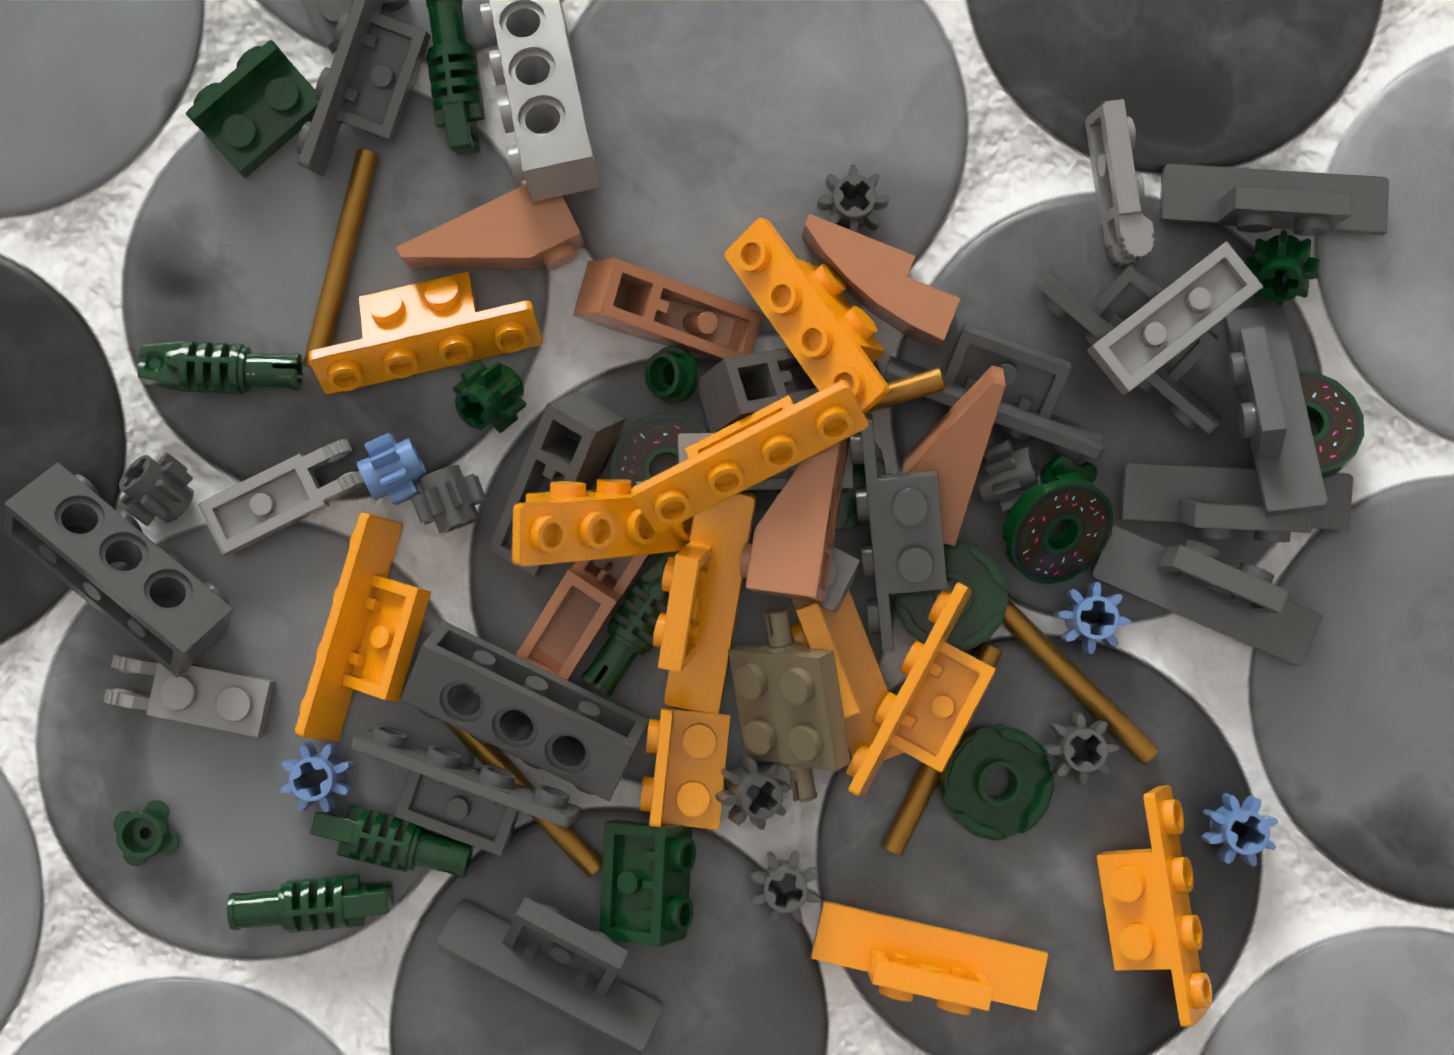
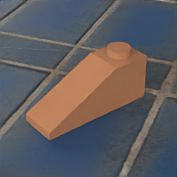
[396,184,586,270]
[573,257,763,361]
[889,366,1006,546]
[740,437,850,603]

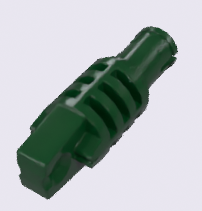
[426,0,485,156]
[138,341,303,395]
[581,551,679,696]
[310,805,474,879]
[227,874,394,933]

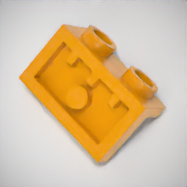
[640,707,731,830]

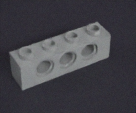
[480,0,600,202]

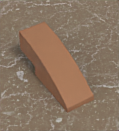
[802,214,961,350]
[516,554,651,681]

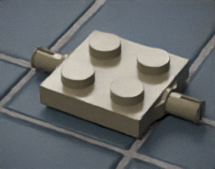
[728,606,851,802]

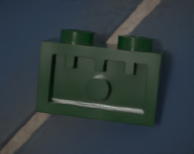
[186,40,319,178]
[599,820,696,947]

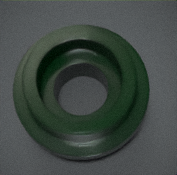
[645,346,698,403]

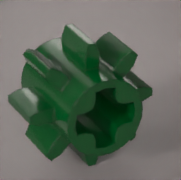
[1245,230,1320,305]
[453,360,527,433]

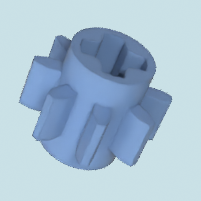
[357,432,428,506]
[1053,582,1130,654]
[280,742,355,812]
[1201,793,1278,866]

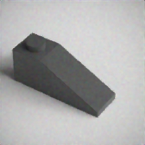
[696,348,882,433]
[488,391,626,577]

